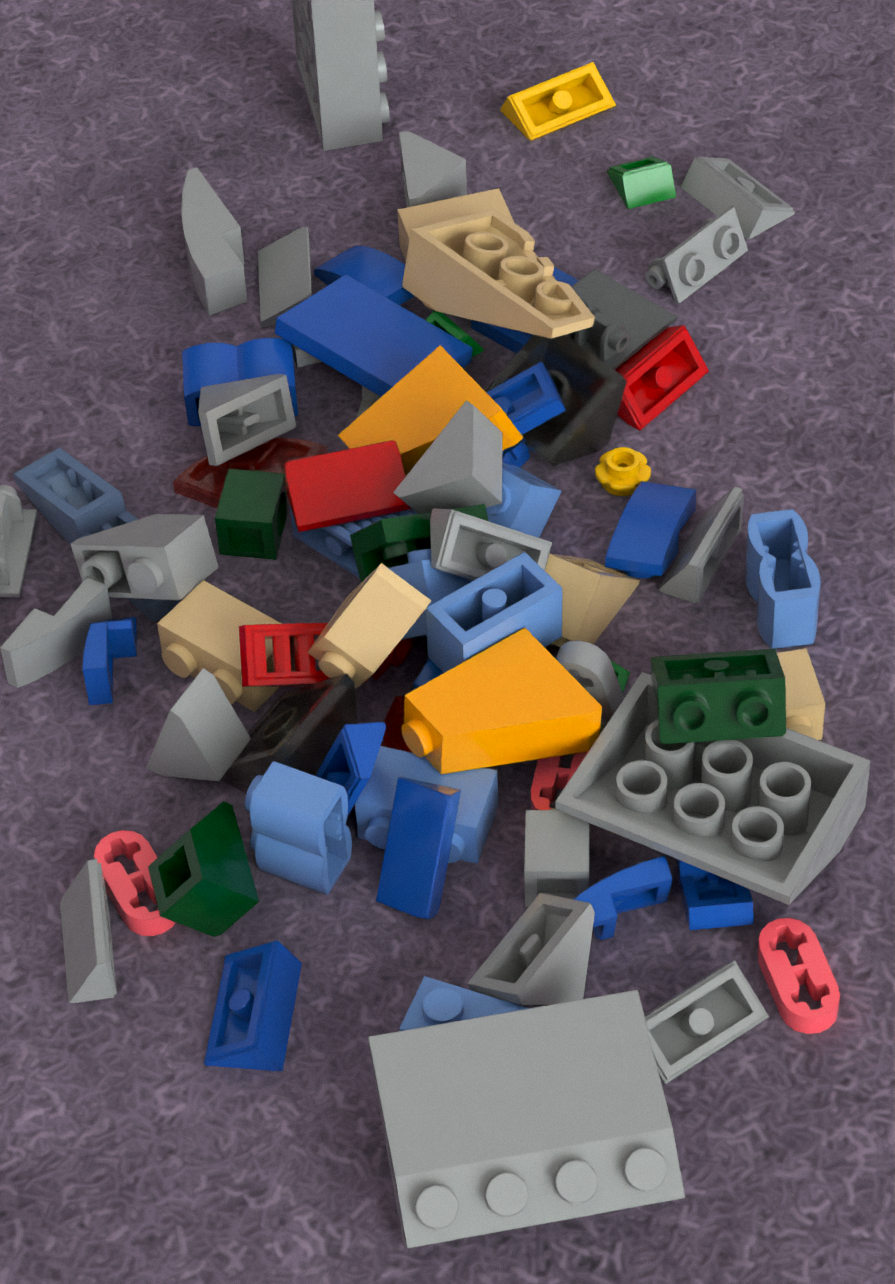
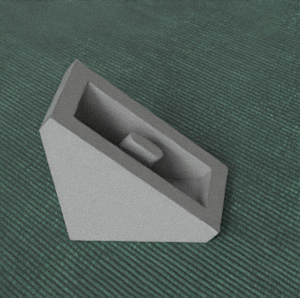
[399,131,467,207]
[198,374,296,466]
[393,400,503,514]
[146,668,251,781]
[467,893,595,1005]

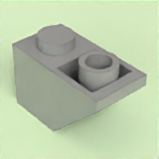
[70,514,219,600]

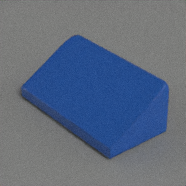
[315,722,386,816]
[376,777,461,920]
[204,940,302,1071]

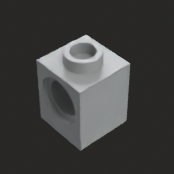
[524,808,589,907]

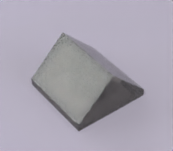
[485,335,627,467]
[220,673,358,794]

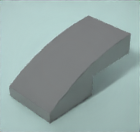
[0,577,113,688]

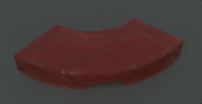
[173,438,328,508]

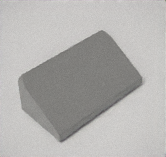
[681,156,795,240]
[258,227,313,327]
[658,486,744,603]
[430,508,552,581]
[60,859,117,1003]
[644,960,769,1085]

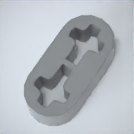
[555,640,624,735]

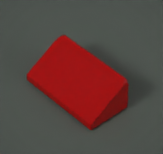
[591,325,709,431]
[283,440,412,533]

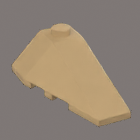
[402,209,595,339]

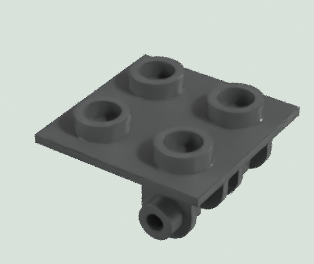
[535,269,677,377]

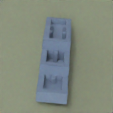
[13,447,191,622]

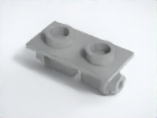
[645,206,748,304]
[0,485,38,597]

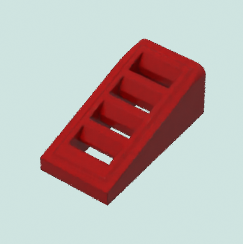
[239,623,369,687]

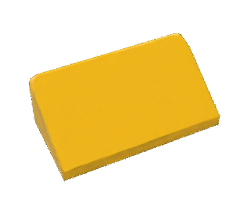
[500,62,616,141]

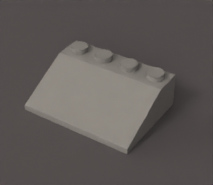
[291,0,390,151]
[556,672,870,905]
[368,990,685,1248]

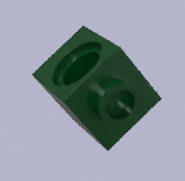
[215,469,289,560]

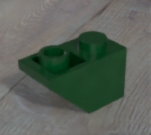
[148,801,259,937]

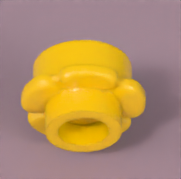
[595,447,651,496]

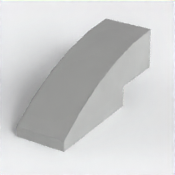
[181,167,248,315]

